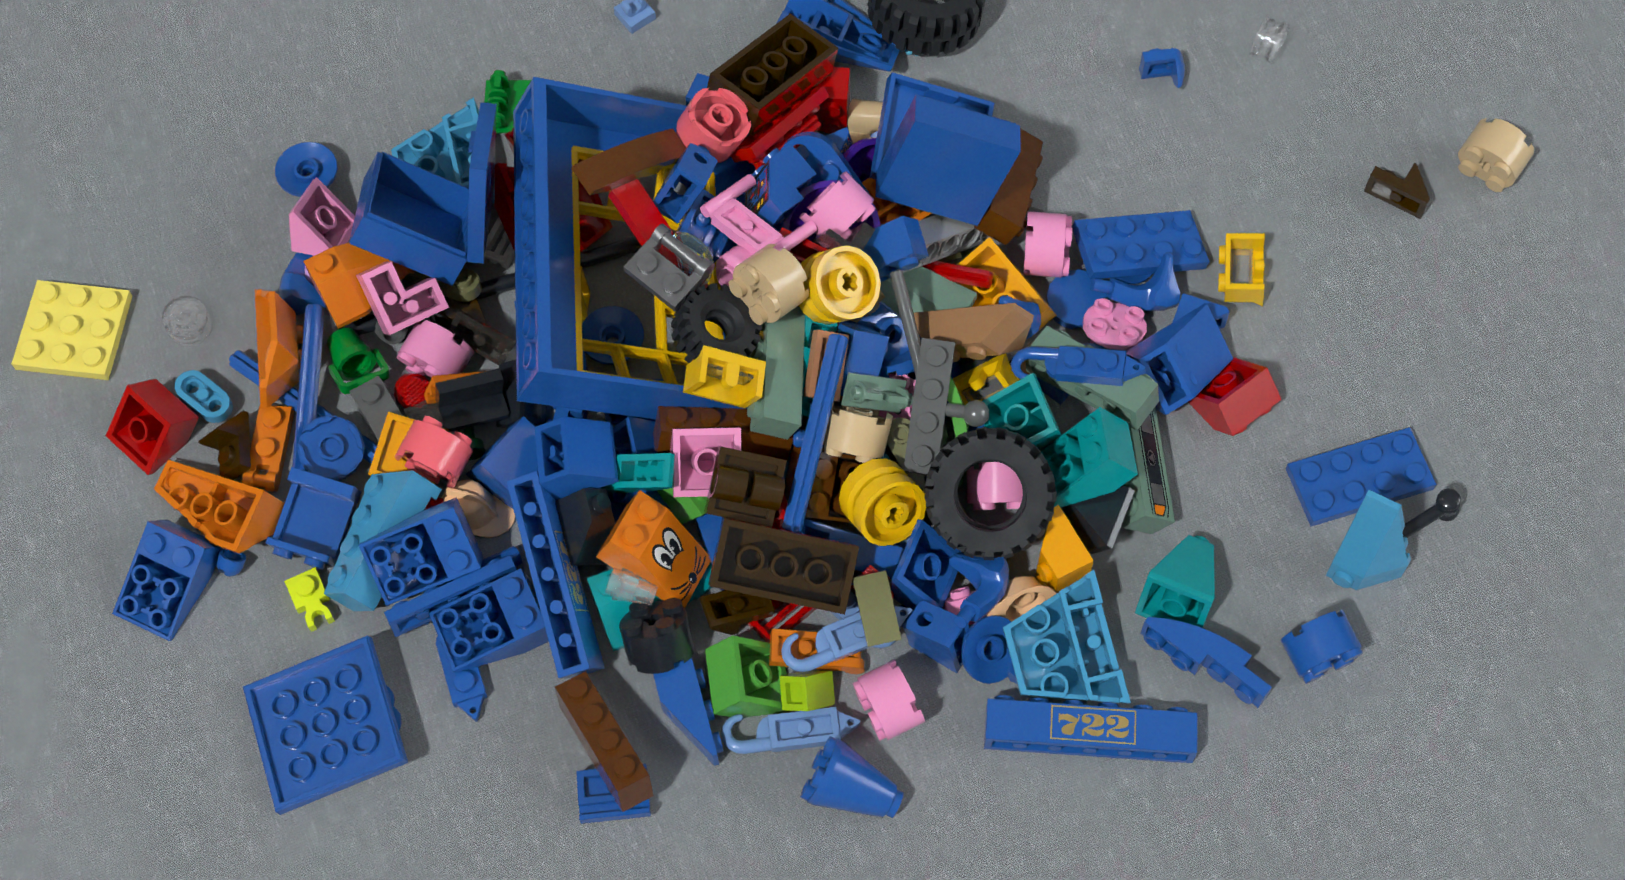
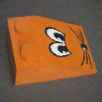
[596,490,711,608]

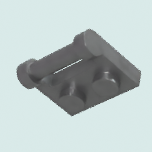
[623,224,715,312]

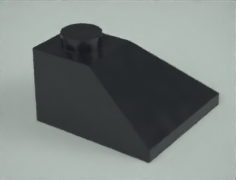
[1061,486,1135,554]
[555,488,615,566]

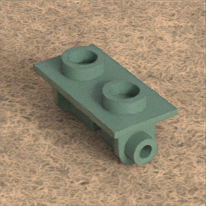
[841,372,913,413]

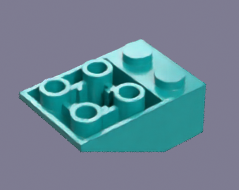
[1041,407,1138,507]

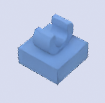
[614,0,656,34]

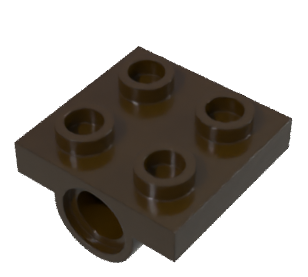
[704,446,787,527]

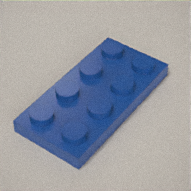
[1072,210,1210,280]
[1286,427,1437,527]

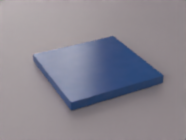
[243,635,408,815]

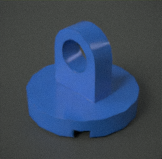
[873,316,914,378]

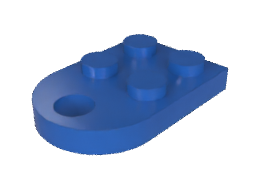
[780,132,872,197]

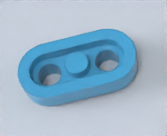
[174,370,233,423]

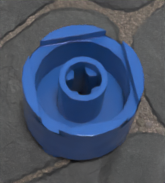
[1280,610,1363,684]

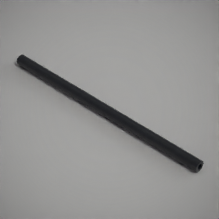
[339,236,642,335]

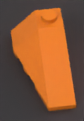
[303,243,416,329]
[154,460,285,554]

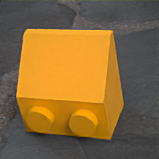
[1035,505,1094,594]

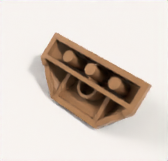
[913,303,1034,362]

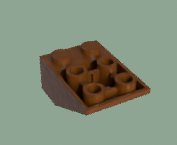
[784,444,898,523]

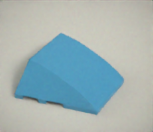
[391,97,495,203]
[1003,570,1131,704]

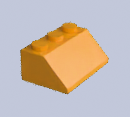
[955,237,1057,330]

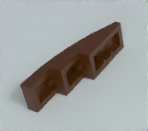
[571,128,686,195]

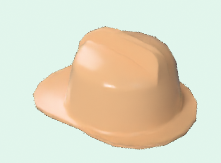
[441,480,515,538]
[986,576,1056,622]

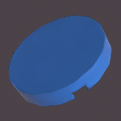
[1046,269,1110,330]
[297,415,365,481]

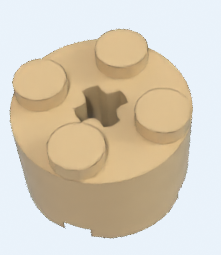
[1458,118,1534,192]
[729,244,809,325]
[823,402,893,463]

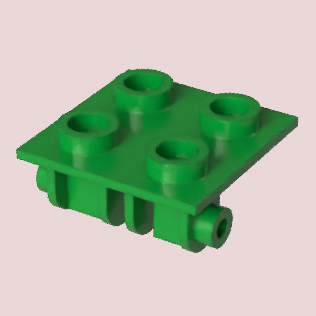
[484,70,531,133]

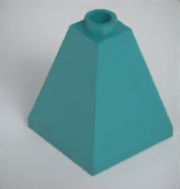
[982,373,1061,451]
[1135,535,1215,628]

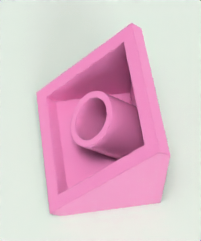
[289,177,355,256]
[670,427,741,497]

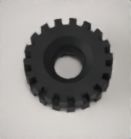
[671,283,762,363]

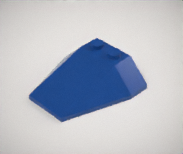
[776,0,900,72]

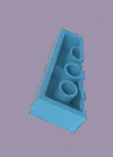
[324,470,442,612]

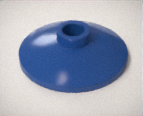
[275,142,338,197]
[582,306,644,365]
[961,615,1011,684]

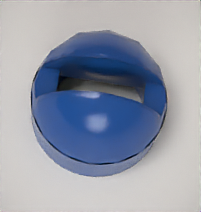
[217,548,246,577]

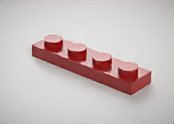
[731,86,829,163]

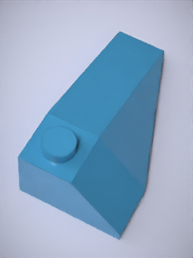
[1325,490,1411,590]

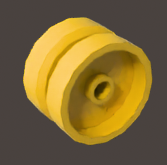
[799,245,881,325]
[839,458,926,546]

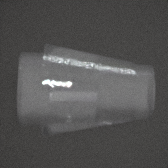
[605,567,658,605]

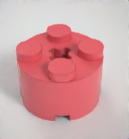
[676,88,751,163]
[394,415,473,488]

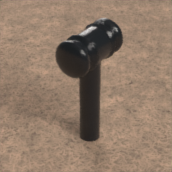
[1402,488,1461,538]

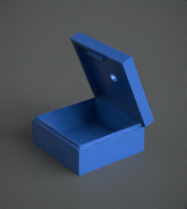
[870,72,1021,226]
[349,103,497,286]

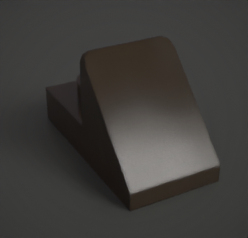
[1364,163,1430,219]
[198,410,251,480]
[699,590,775,635]

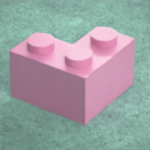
[356,261,449,335]

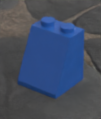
[466,416,538,510]

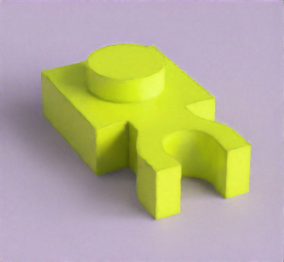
[284,567,335,632]

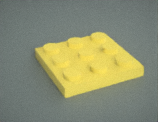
[11,280,133,380]

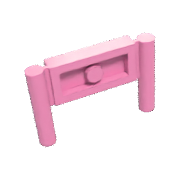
[700,174,817,255]

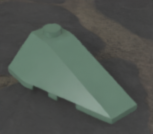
[880,266,977,316]

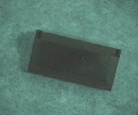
[810,222,875,250]

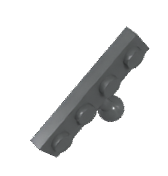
[903,338,990,475]

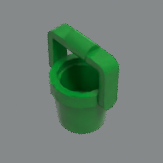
[326,328,389,394]

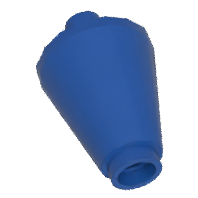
[800,736,904,818]

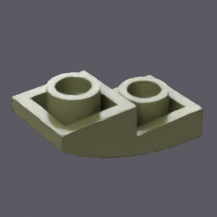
[853,570,902,647]

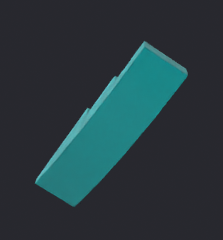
[599,453,675,493]

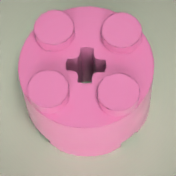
[799,171,876,246]
[1023,211,1072,278]
[397,320,474,378]
[966,462,1023,510]
[852,660,925,741]

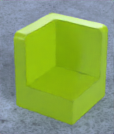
[779,670,835,712]

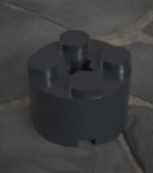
[619,598,695,674]

